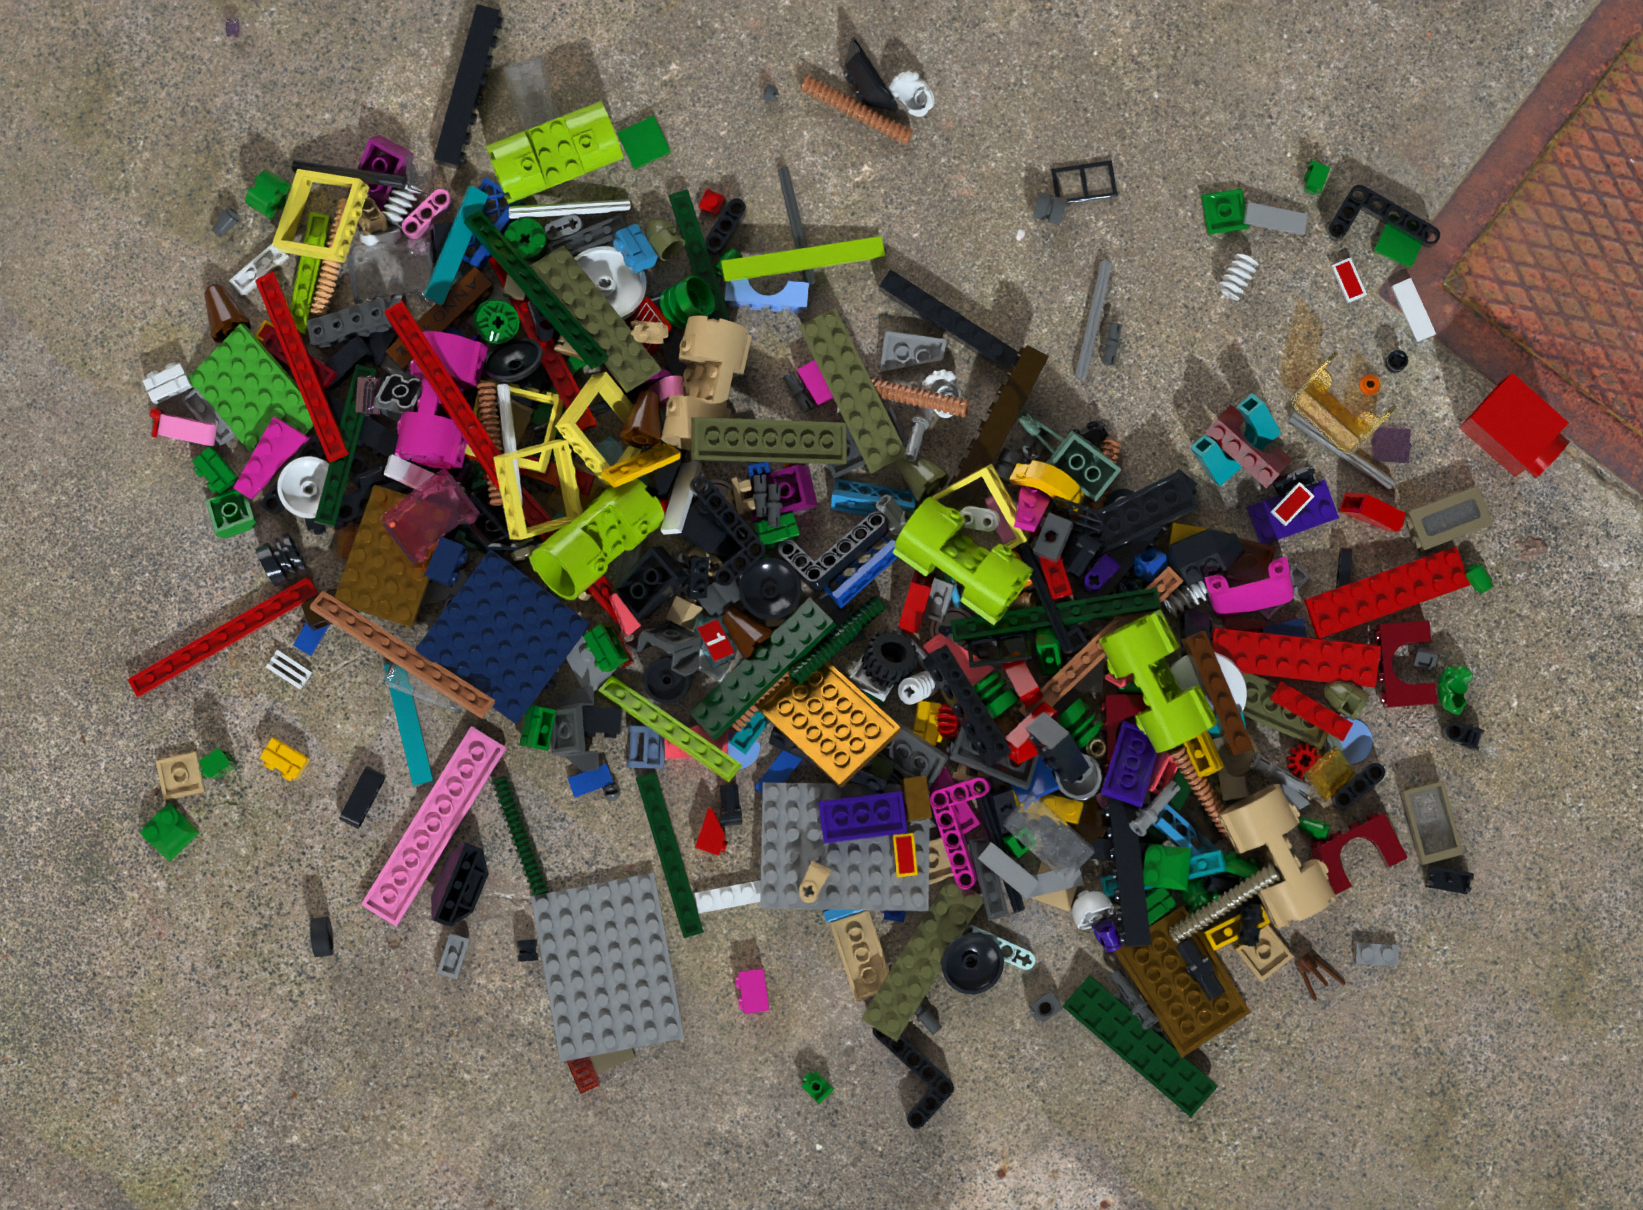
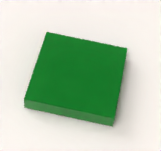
[617,115,671,170]
[1201,188,1249,236]
[1373,214,1428,269]

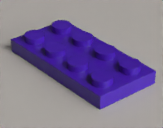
[1246,479,1339,544]
[1101,721,1157,807]
[819,791,907,844]

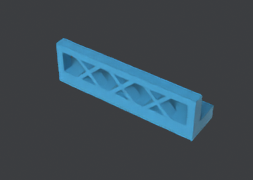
[830,478,916,516]
[1152,804,1218,874]

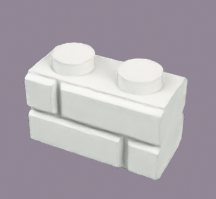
[143,362,193,405]

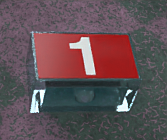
[694,618,737,670]

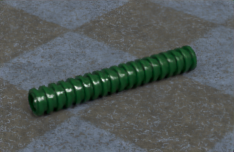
[788,596,885,685]
[491,776,549,896]

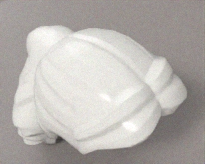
[889,71,934,117]
[922,369,964,418]

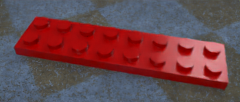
[1304,546,1470,639]
[1212,627,1381,688]

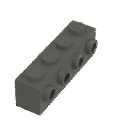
[306,298,392,350]

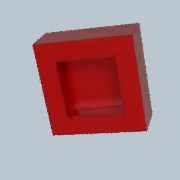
[699,189,726,217]

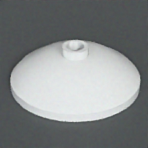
[277,457,329,518]

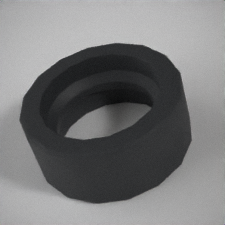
[310,917,334,957]

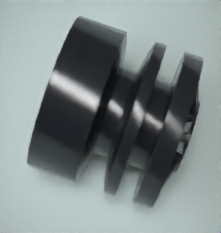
[255,532,308,587]

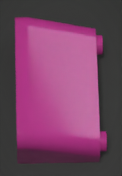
[1205,557,1294,619]

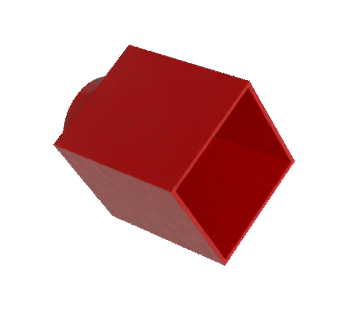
[1459,372,1570,479]

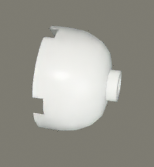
[1072,890,1115,930]

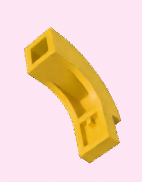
[1009,460,1084,511]

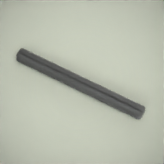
[778,167,816,286]

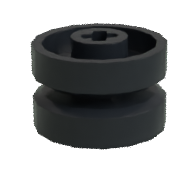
[643,656,693,704]

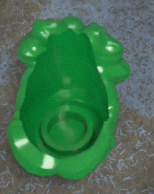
[1438,665,1473,715]
[1178,876,1219,915]

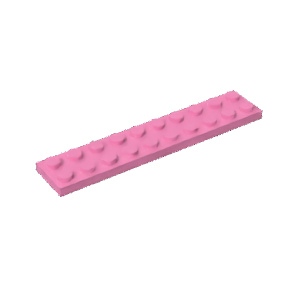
[361,726,507,926]

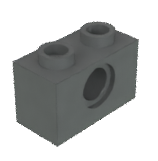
[1031,513,1073,563]

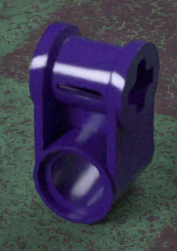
[1083,553,1121,593]
[1091,918,1122,952]

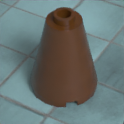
[204,284,251,343]
[620,389,662,449]
[722,607,774,660]

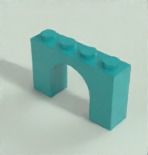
[1190,393,1282,487]

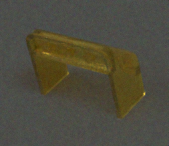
[1292,352,1397,454]

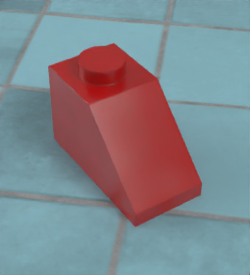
[695,808,728,856]

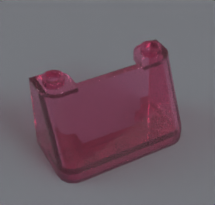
[379,469,480,564]

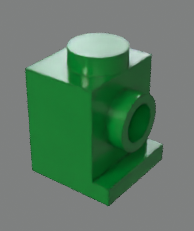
[1303,160,1331,195]
[1001,825,1037,858]
[801,1071,834,1104]

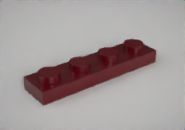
[261,329,337,391]

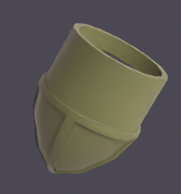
[645,218,685,261]
[1324,681,1370,721]

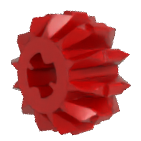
[936,703,961,738]
[1286,744,1322,779]

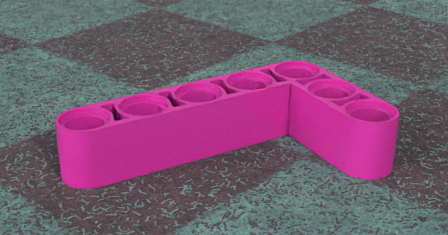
[930,776,991,889]

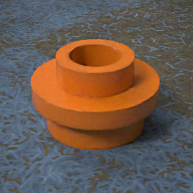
[1359,374,1380,395]

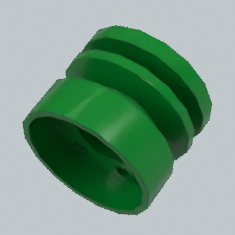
[660,275,715,329]
[472,299,520,344]
[972,671,1020,720]
[1058,698,1104,749]

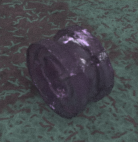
[226,18,240,38]

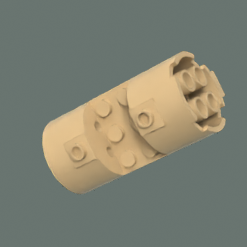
[661,316,752,451]
[1218,784,1337,929]

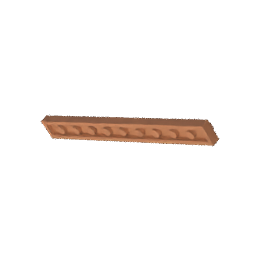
[1018,567,1183,718]
[310,591,495,719]

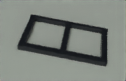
[1051,160,1118,204]
[966,631,1032,668]

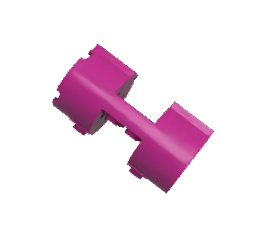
[395,331,488,469]

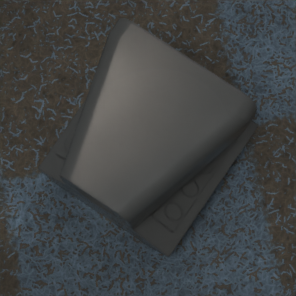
[375,374,422,422]

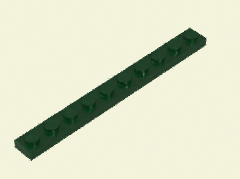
[464,211,609,370]
[951,588,1161,642]

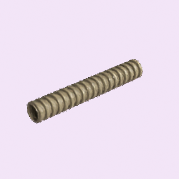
[1169,863,1280,944]

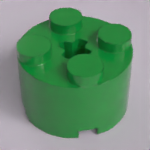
[245,170,292,219]
[504,217,547,262]

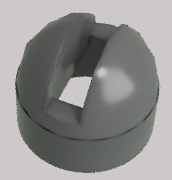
[762,84,779,102]
[390,293,406,306]
[603,784,621,801]

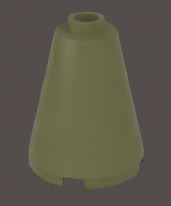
[895,447,950,504]

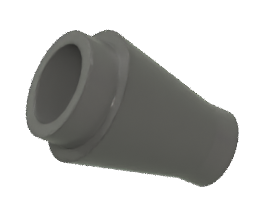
[211,206,241,237]

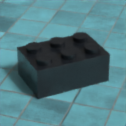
[611,546,689,620]
[1025,712,1090,784]

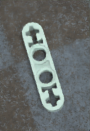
[966,925,1035,970]

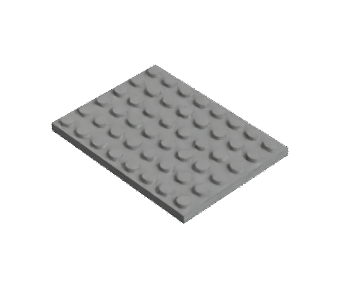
[760,783,930,911]
[531,873,685,1062]

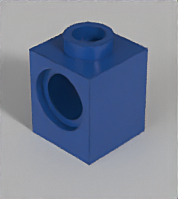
[1134,547,1168,582]

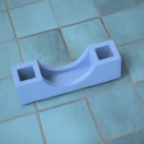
[725,279,809,313]

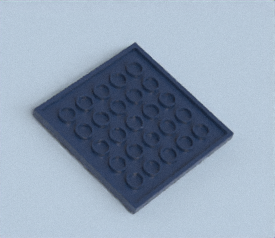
[415,550,591,724]

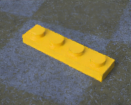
[602,443,681,488]
[1002,784,1083,824]

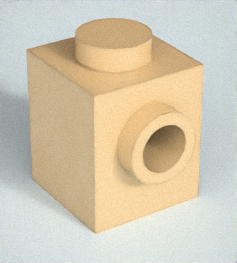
[666,596,702,630]

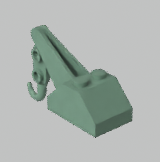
[1017,409,1122,502]

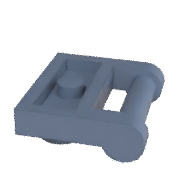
[627,726,665,769]

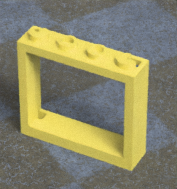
[272,169,369,263]
[555,372,644,486]
[465,379,564,474]
[493,439,583,540]
[924,463,1032,552]

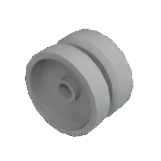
[1056,754,1102,801]

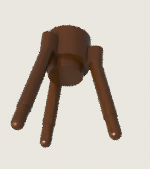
[1296,952,1346,1001]

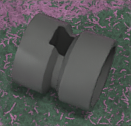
[1032,192,1067,226]
[994,448,1027,486]

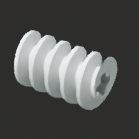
[381,184,421,228]
[1218,254,1259,301]
[1163,580,1208,617]
[898,671,939,705]

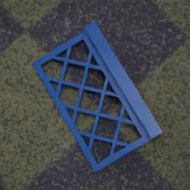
[462,177,526,272]
[813,536,898,608]

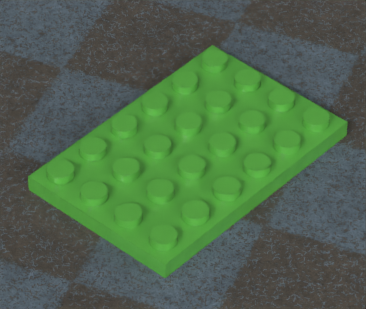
[188,323,314,454]

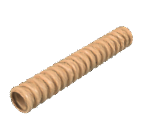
[310,198,348,317]

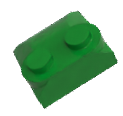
[205,489,257,538]
[140,803,200,862]
[1143,844,1191,890]
[1223,851,1263,879]

